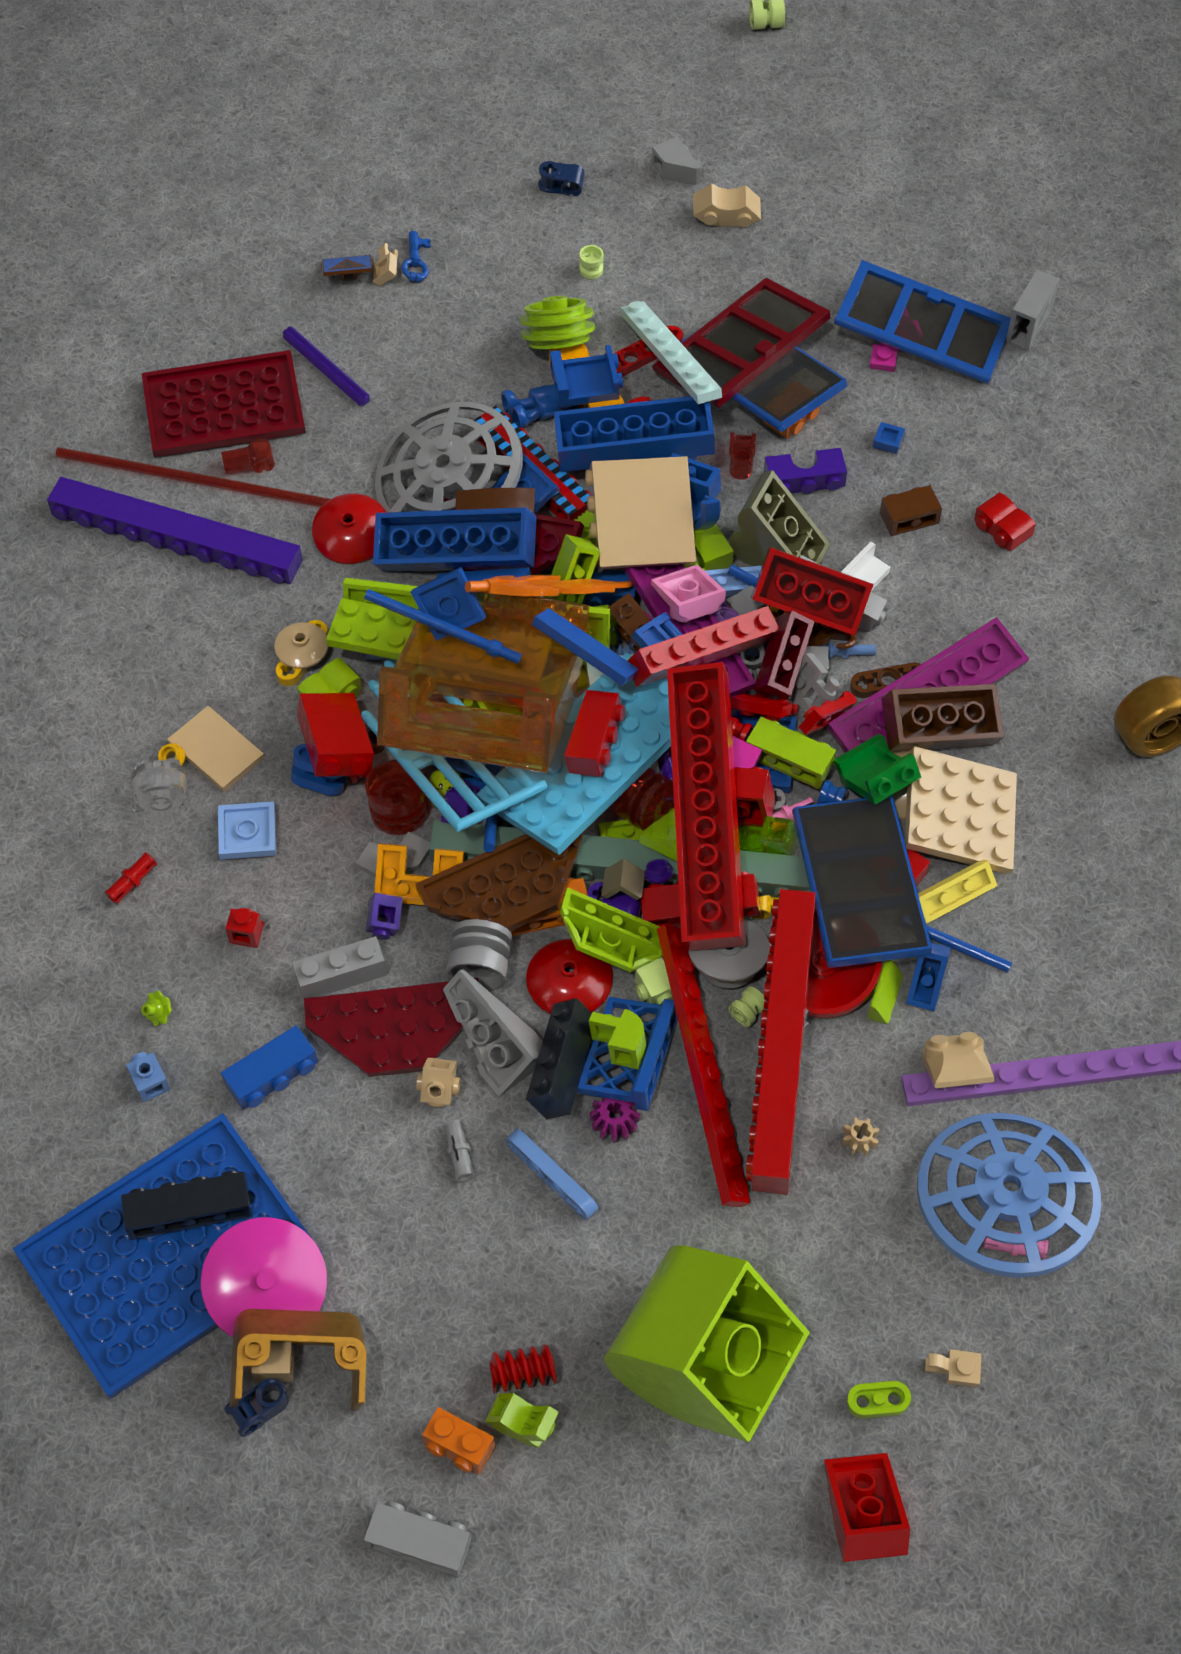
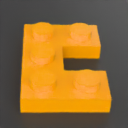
[374,843,464,905]

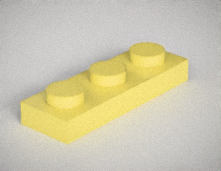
[918,859,997,924]

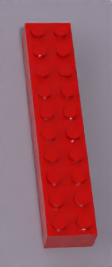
[667,662,746,951]
[746,889,816,1195]

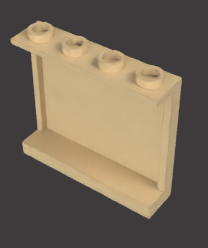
[585,456,696,573]

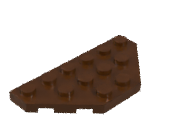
[415,834,582,931]

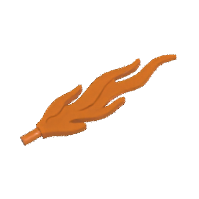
[465,575,633,596]

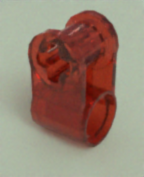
[729,432,756,480]

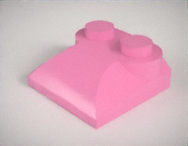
[651,565,726,623]

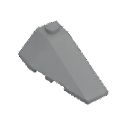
[443,969,542,1097]

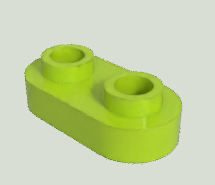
[846,1381,911,1419]

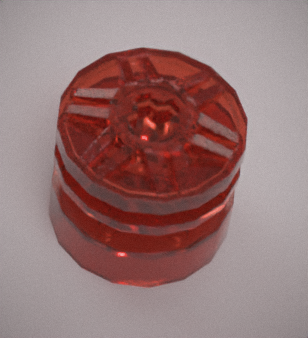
[365,760,429,835]
[607,767,674,831]

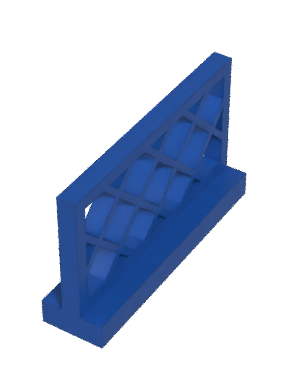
[577,997,678,1111]

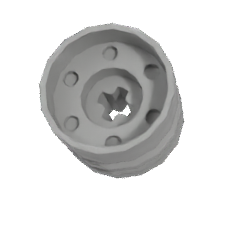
[446,919,512,991]

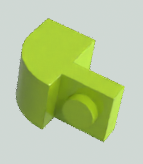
[589,1009,647,1070]
[485,1393,559,1448]

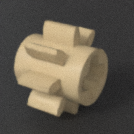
[842,1117,879,1156]

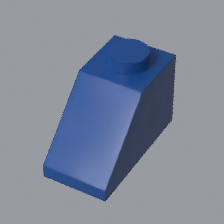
[906,942,951,1011]

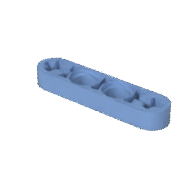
[505,1129,598,1220]

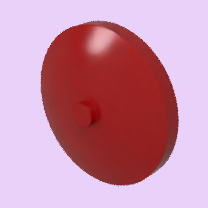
[765,905,882,1018]

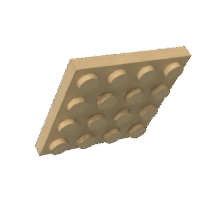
[904,746,1017,874]

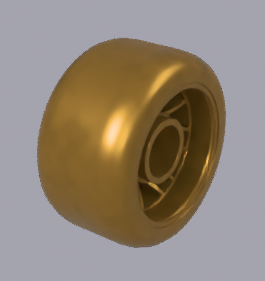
[1114,675,1181,757]

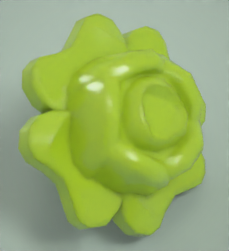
[141,991,172,1026]

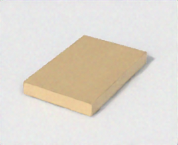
[167,706,265,792]

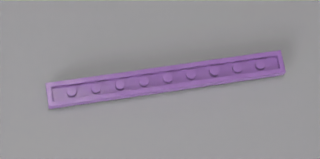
[901,1041,1181,1106]

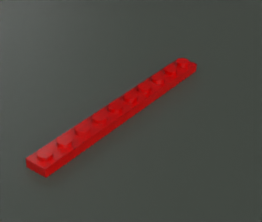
[657,924,750,1207]

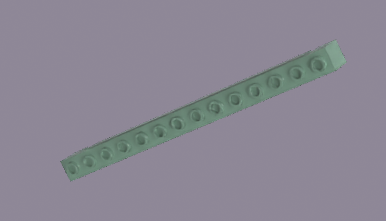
[429,820,828,901]

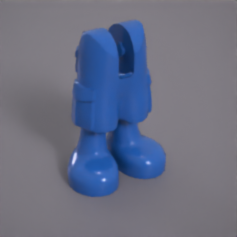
[501,384,574,429]

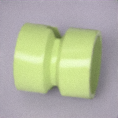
[749,0,785,30]

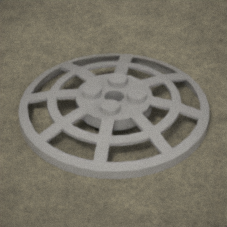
[375,402,523,512]

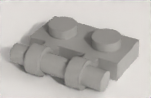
[783,653,840,722]

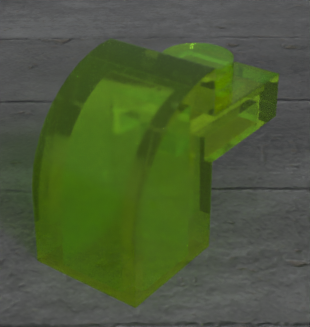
[739,816,796,855]

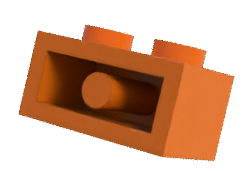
[422,1407,495,1475]

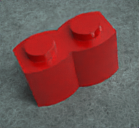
[974,492,1035,551]

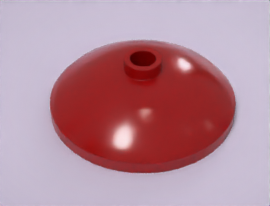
[312,493,386,565]
[526,939,613,1014]

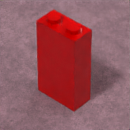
[297,693,374,777]

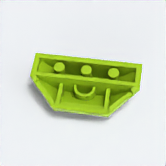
[560,887,663,972]

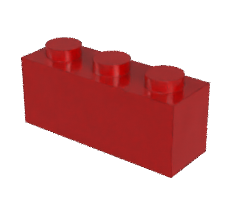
[564,690,625,777]

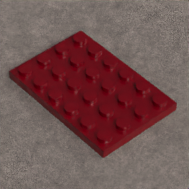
[141,350,306,457]

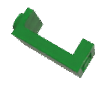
[833,734,921,804]

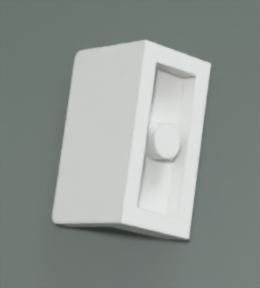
[841,542,890,590]

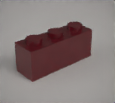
[753,610,815,700]

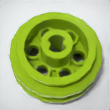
[519,296,595,349]

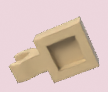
[372,243,398,286]
[925,1349,981,1387]

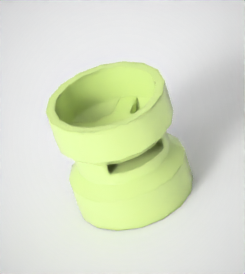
[579,245,604,279]
[728,986,766,1027]

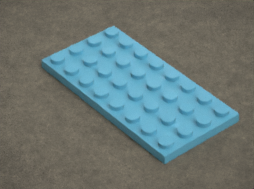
[476,653,671,855]

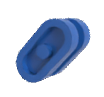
[291,744,345,796]

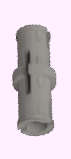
[443,1119,475,1182]

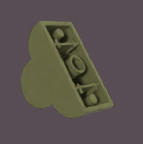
[729,470,830,566]

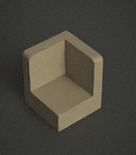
[602,858,645,900]

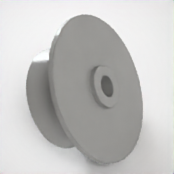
[688,919,770,988]

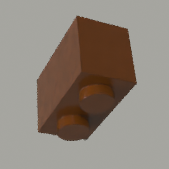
[879,485,942,537]

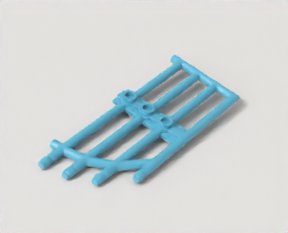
[361,659,548,833]

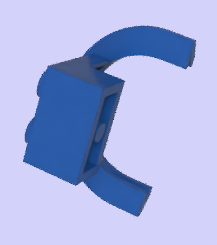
[670,453,721,531]

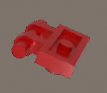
[730,693,799,721]

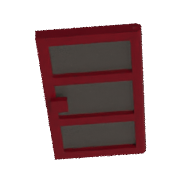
[652,278,831,408]

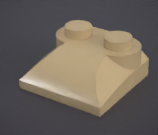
[922,1032,994,1088]

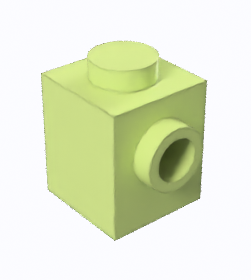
[635,957,673,1005]

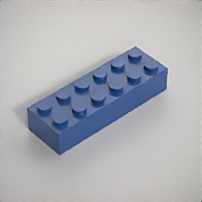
[554,396,715,472]
[373,507,537,572]

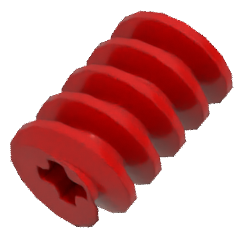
[489,1344,557,1394]

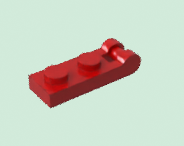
[798,691,857,735]

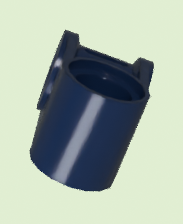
[538,161,585,196]
[224,1378,288,1437]

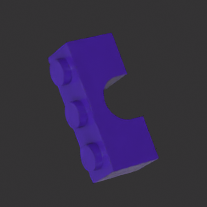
[764,448,847,493]

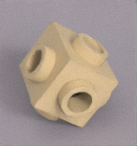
[416,1058,461,1107]

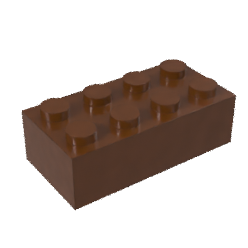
[881,684,1004,752]

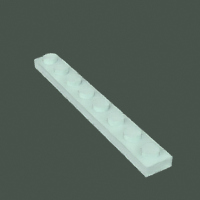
[621,301,722,404]

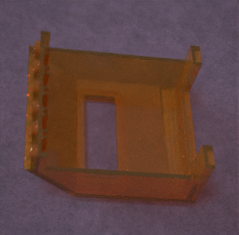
[377,579,590,774]

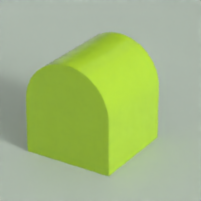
[604,1245,810,1442]

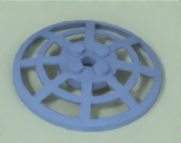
[917,1113,1101,1278]

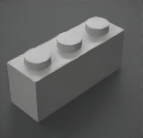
[292,936,387,1001]
[364,1501,472,1578]

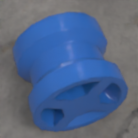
[817,780,848,804]

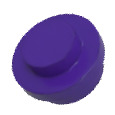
[645,859,674,884]

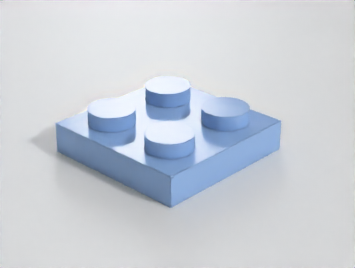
[218,801,277,860]

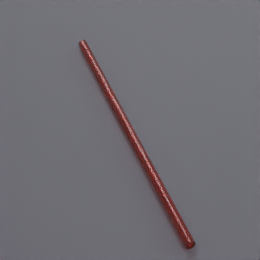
[56,447,330,507]

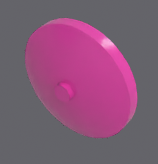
[200,1217,327,1337]

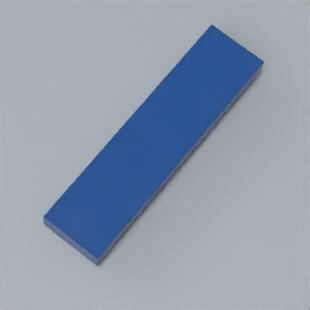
[532,608,639,686]

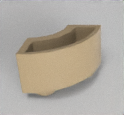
[693,183,761,227]

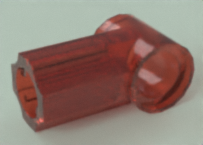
[221,439,275,474]

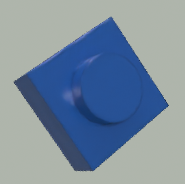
[873,422,905,454]

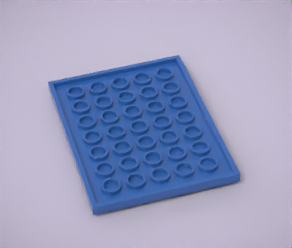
[13,1113,323,1399]

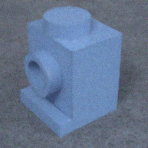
[126,1052,170,1103]

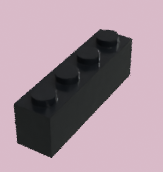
[526,998,592,1120]
[121,1171,253,1240]

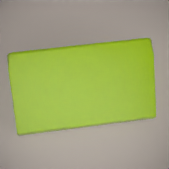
[867,960,903,1024]

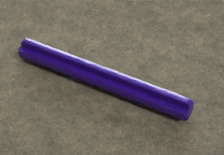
[283,326,370,407]

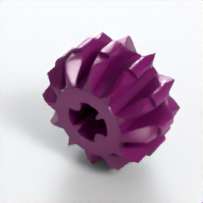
[589,1097,640,1143]

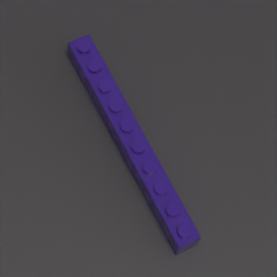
[47,476,303,584]

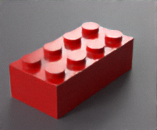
[751,547,874,636]

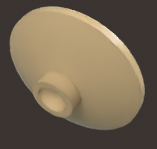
[274,622,328,669]

